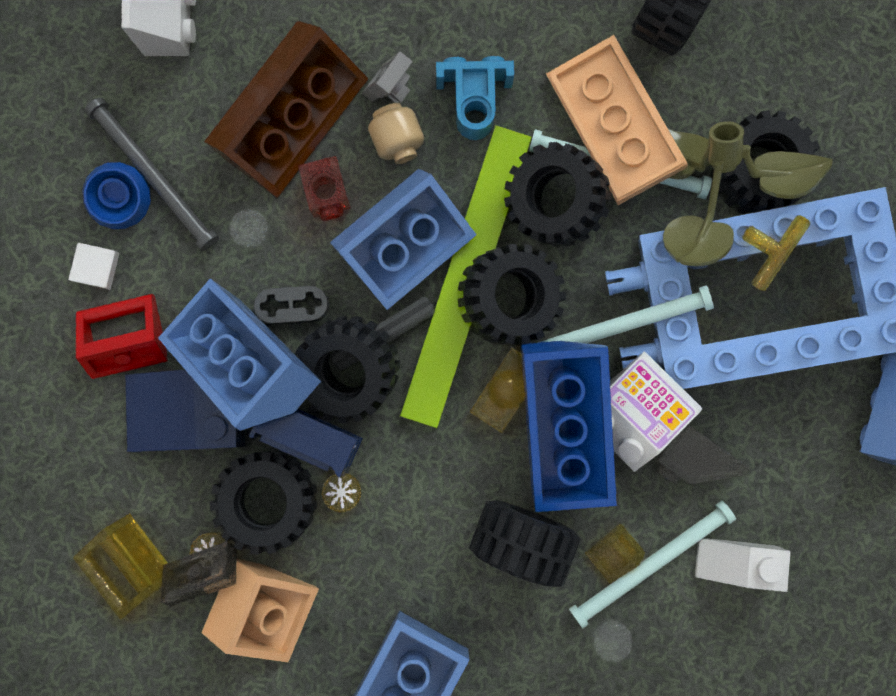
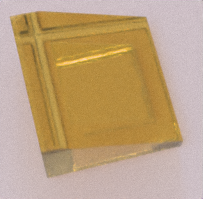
[585,524,645,584]

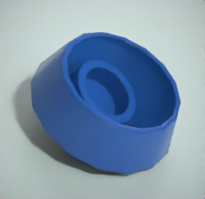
[82,162,151,229]

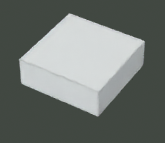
[68,243,120,290]

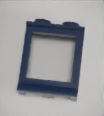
[249,409,363,477]

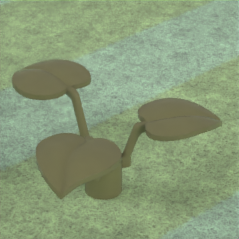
[663,121,833,266]

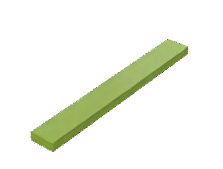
[400,125,532,428]

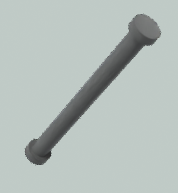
[84,97,219,251]

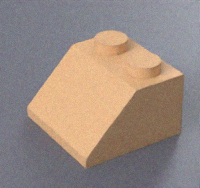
[201,558,319,662]

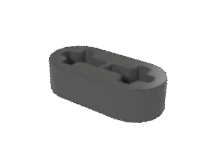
[254,286,330,325]

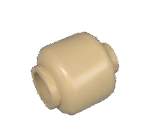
[368,103,424,164]

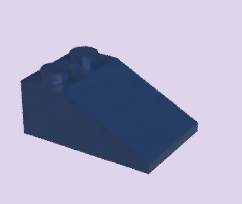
[125,370,245,452]

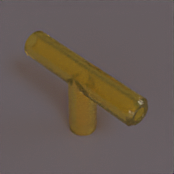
[742,215,811,291]

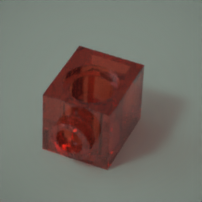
[298,156,351,221]

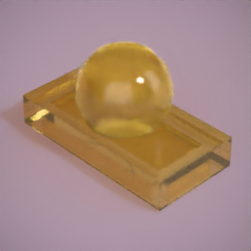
[469,347,525,433]

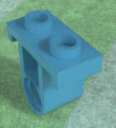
[436,56,514,140]

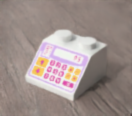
[610,351,702,472]

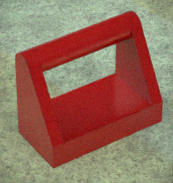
[76,294,168,379]

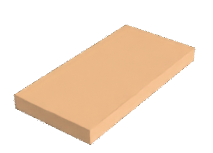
[546,35,688,205]

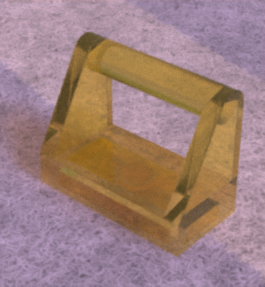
[73,513,177,620]

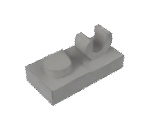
[361,51,412,103]

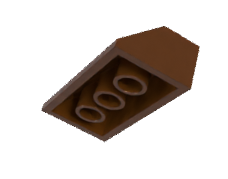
[204,21,368,198]

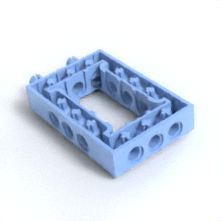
[605,187,896,389]

